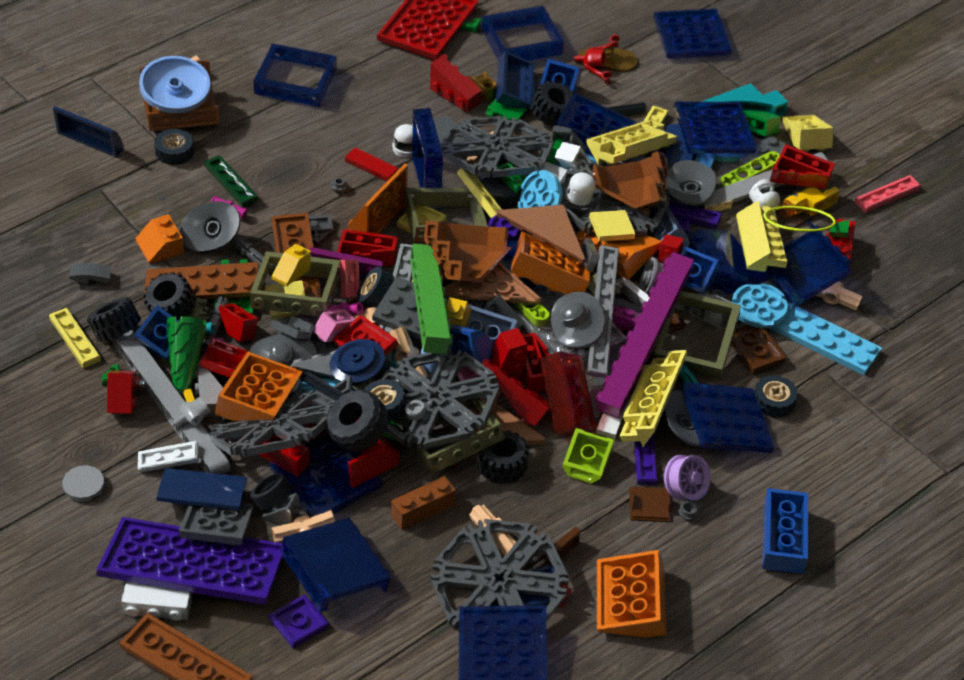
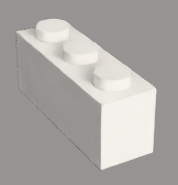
[121,581,192,621]

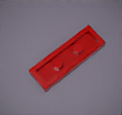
[345,147,399,181]

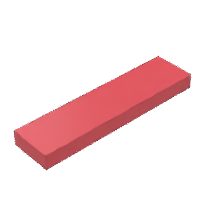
[855,175,921,213]

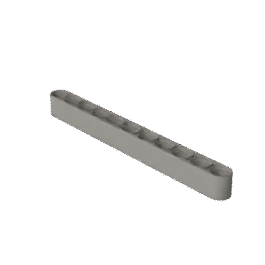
[112,330,231,474]

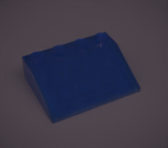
[551,92,636,157]
[686,228,768,295]

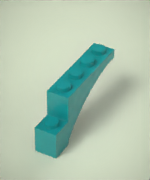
[693,83,788,121]

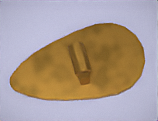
[579,47,638,72]

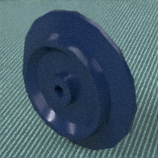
[329,339,385,384]

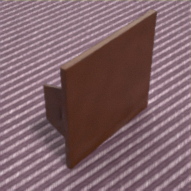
[629,487,671,522]

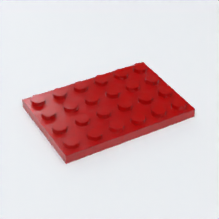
[377,0,479,60]

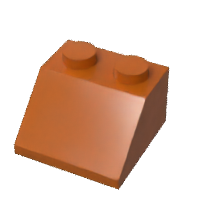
[135,214,184,264]

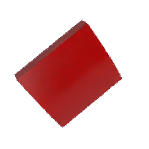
[199,338,249,378]

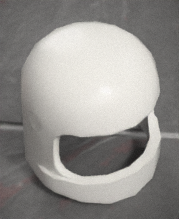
[392,124,419,158]
[565,173,596,206]
[749,179,780,208]

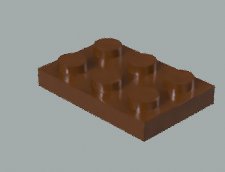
[723,323,786,374]

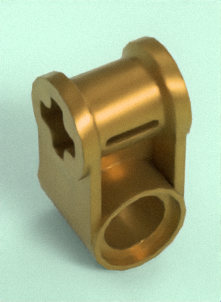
[469,72,496,102]

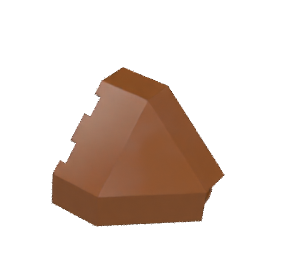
[593,151,669,210]
[424,221,512,282]

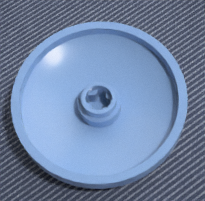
[139,56,210,113]

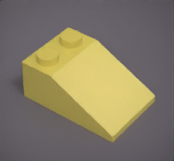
[782,115,833,152]

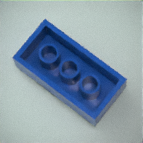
[762,488,808,574]

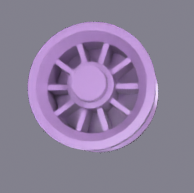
[662,455,711,501]

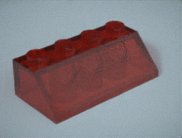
[540,351,597,436]

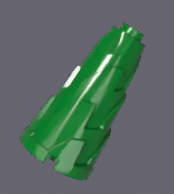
[167,317,207,395]

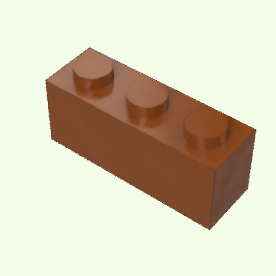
[391,476,456,530]

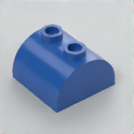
[540,59,581,95]
[680,246,719,294]
[134,305,179,359]
[449,325,493,368]

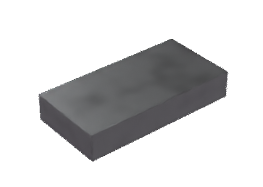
[581,238,599,272]

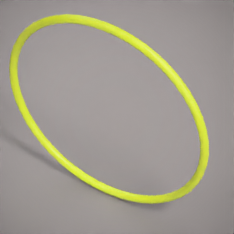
[764,206,836,232]

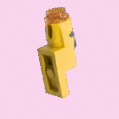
[779,186,840,217]

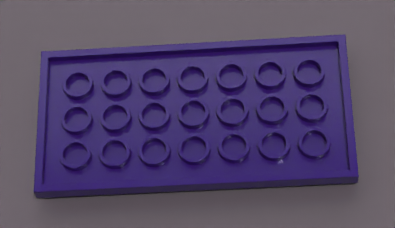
[96,517,286,605]

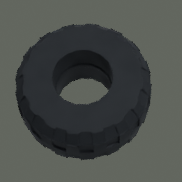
[479,160,530,209]
[327,390,389,452]

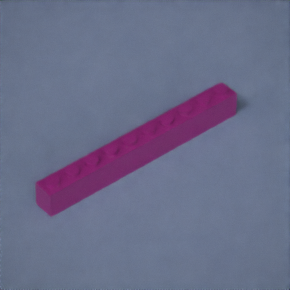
[595,252,694,419]

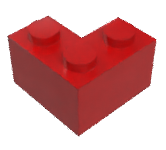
[107,370,140,413]

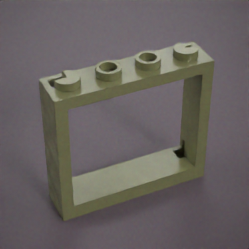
[403,188,488,242]
[250,251,340,316]
[652,291,741,379]
[400,398,505,474]

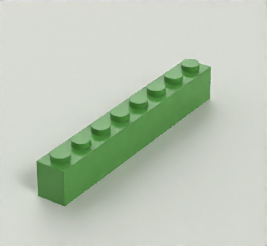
[410,244,453,354]

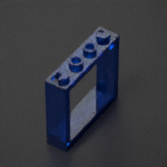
[481,5,564,61]
[253,43,337,107]
[411,108,443,188]

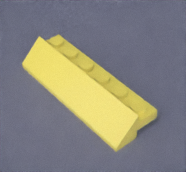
[586,119,677,165]
[736,201,787,272]
[620,350,687,446]

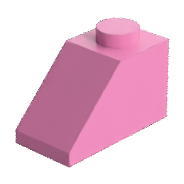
[313,309,356,342]

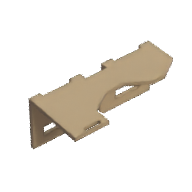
[698,200,733,212]

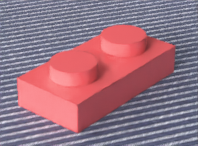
[340,259,360,298]

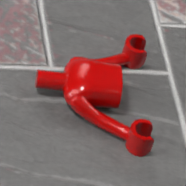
[574,34,620,84]

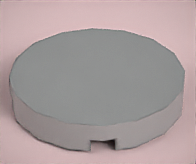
[63,465,104,502]

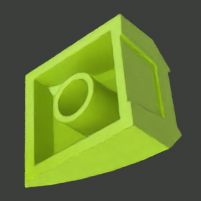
[562,428,615,483]

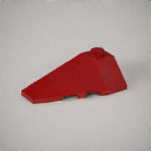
[483,358,549,427]

